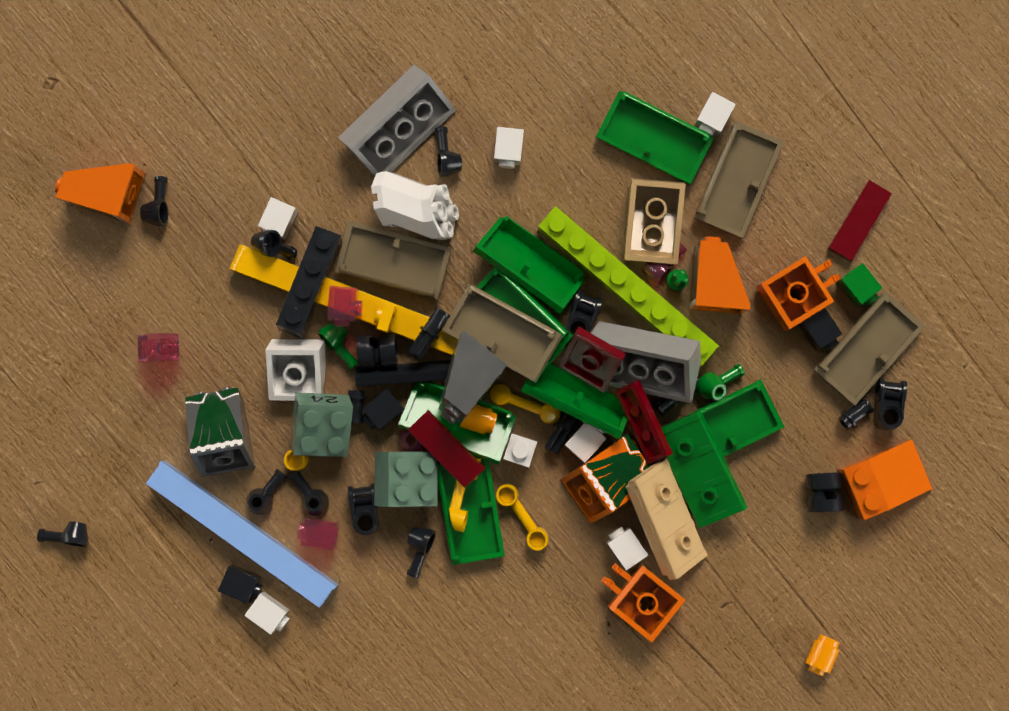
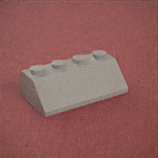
[338,65,456,177]
[591,321,701,403]

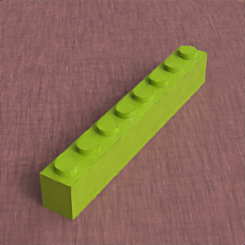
[537,206,719,367]

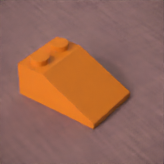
[837,439,932,520]

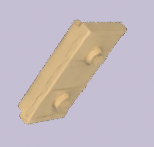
[626,458,707,580]

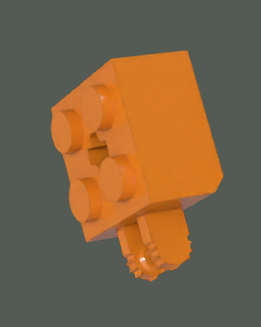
[756,256,841,332]
[601,563,686,643]

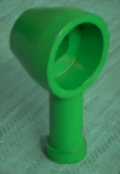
[317,321,358,370]
[696,364,745,400]

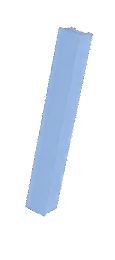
[146,461,339,608]

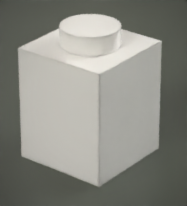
[694,92,736,137]
[494,127,524,169]
[258,197,299,240]
[564,423,606,463]
[503,434,537,467]
[606,526,648,570]
[244,591,290,635]

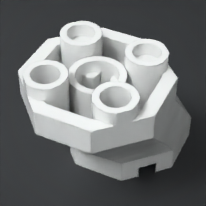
[371,171,459,240]

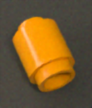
[460,405,498,435]
[805,634,840,676]

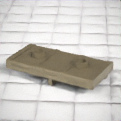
[693,121,784,239]
[335,221,452,300]
[442,284,563,383]
[813,291,925,406]

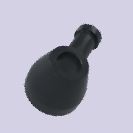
[435,126,462,177]
[140,176,169,226]
[251,230,298,260]
[246,469,287,515]
[288,470,329,516]
[37,521,88,547]
[406,528,436,578]

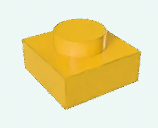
[374,303,397,334]

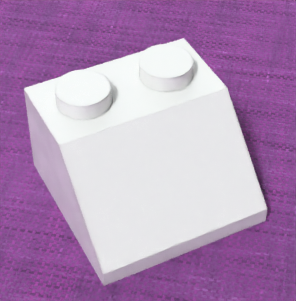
[265,339,326,401]

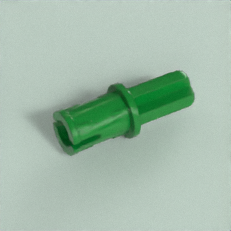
[667,269,689,291]

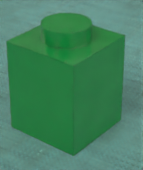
[837,263,882,307]

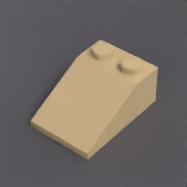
[624,178,686,264]

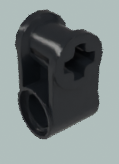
[565,290,603,333]
[874,378,908,430]
[348,483,379,535]

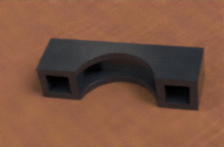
[276,226,343,339]

